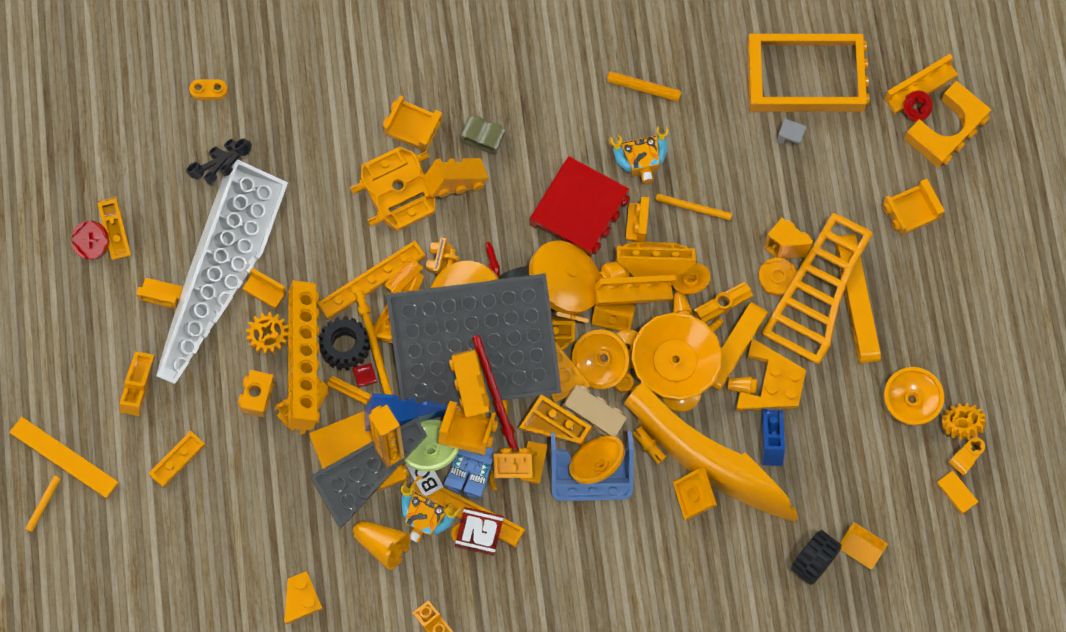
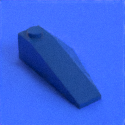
[365,394,448,433]

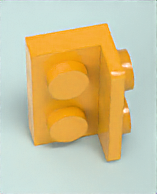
[626,197,649,242]
[493,448,537,478]

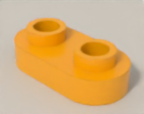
[189,79,228,100]

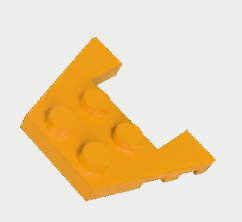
[736,339,806,412]

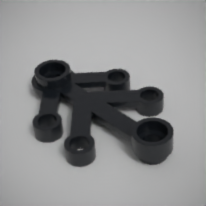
[186,138,252,184]

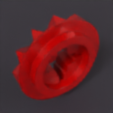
[903,90,932,121]

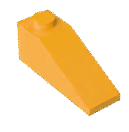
[97,196,131,260]

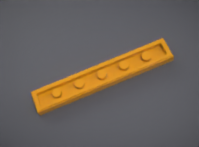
[317,240,426,320]
[9,416,119,499]
[410,475,525,548]

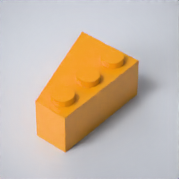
[449,348,491,417]

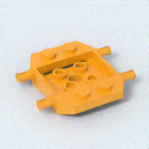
[350,146,436,232]

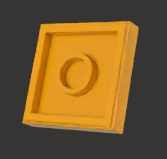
[673,467,717,520]

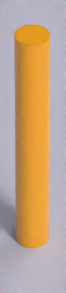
[25,475,61,533]

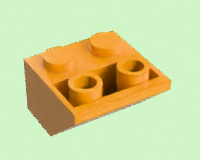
[763,218,813,259]

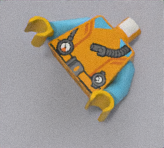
[609,125,668,184]
[401,481,461,543]

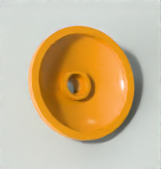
[572,329,630,389]
[884,367,944,426]
[569,435,625,484]

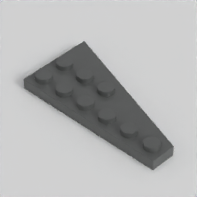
[310,418,427,529]

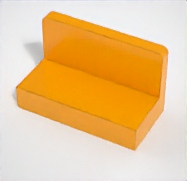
[242,268,287,310]
[136,278,183,309]
[591,304,636,331]
[840,522,888,569]

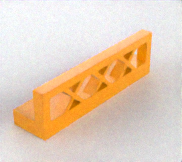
[884,54,958,115]
[594,275,676,306]

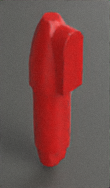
[486,242,500,276]

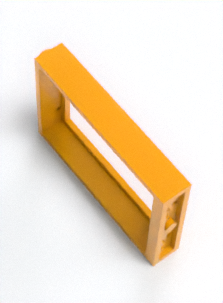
[747,34,870,112]

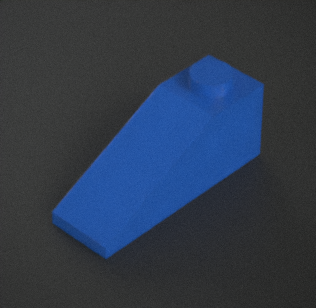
[762,408,785,466]

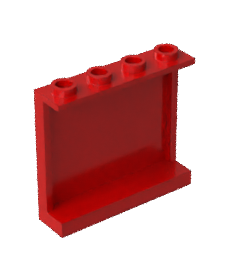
[529,156,630,258]

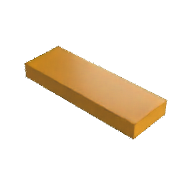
[148,431,206,488]

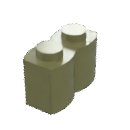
[460,116,505,155]

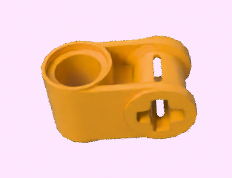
[948,437,985,476]

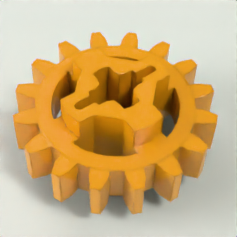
[246,312,288,355]
[942,403,986,440]

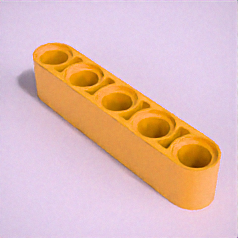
[712,302,768,391]

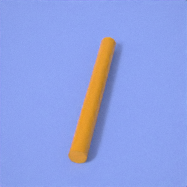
[655,193,732,221]

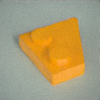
[284,571,323,625]

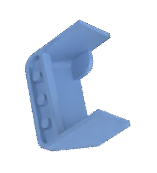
[551,431,634,501]

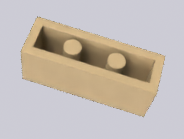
[561,385,627,437]

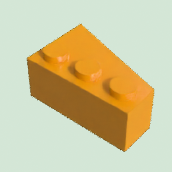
[423,158,489,198]
[519,394,593,446]

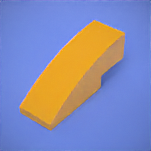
[119,351,155,416]

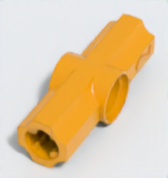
[693,282,753,323]

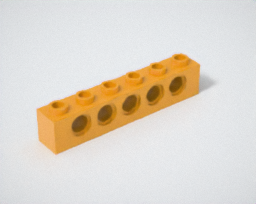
[369,405,405,468]

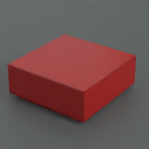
[352,363,377,388]

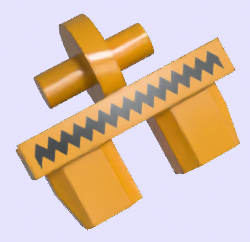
[425,238,460,275]

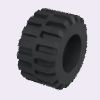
[319,316,370,371]
[791,530,842,585]

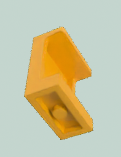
[382,95,443,151]
[882,178,945,236]
[438,401,498,455]

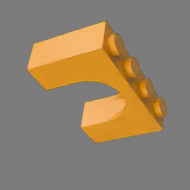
[904,81,992,168]

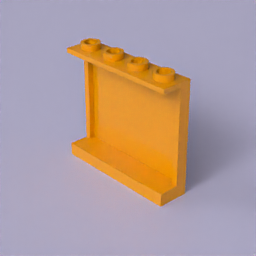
[309,411,409,493]

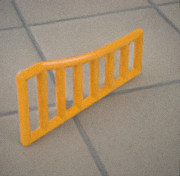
[762,213,873,364]

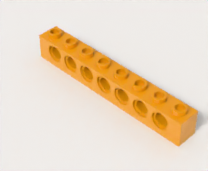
[288,280,320,431]

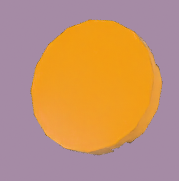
[758,257,797,296]

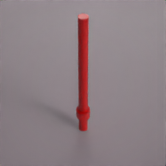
[472,334,518,450]

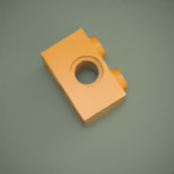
[238,370,275,418]

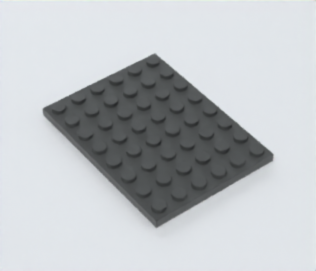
[386,273,562,406]

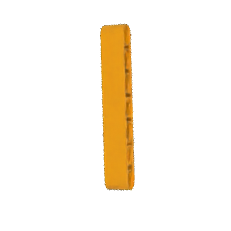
[835,233,881,364]

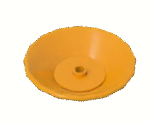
[631,312,722,400]

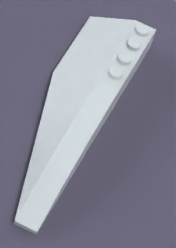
[156,159,288,384]

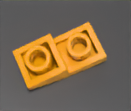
[412,600,453,632]

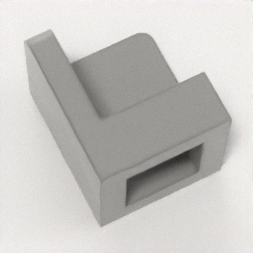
[776,119,807,145]

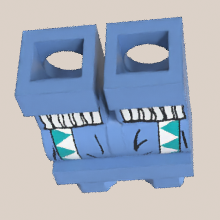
[444,448,494,501]

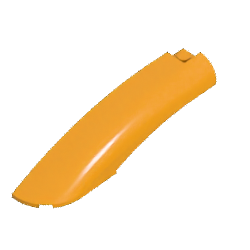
[624,382,798,522]

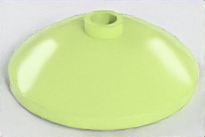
[404,420,459,471]

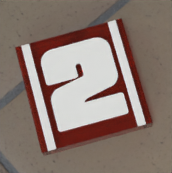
[455,507,504,556]

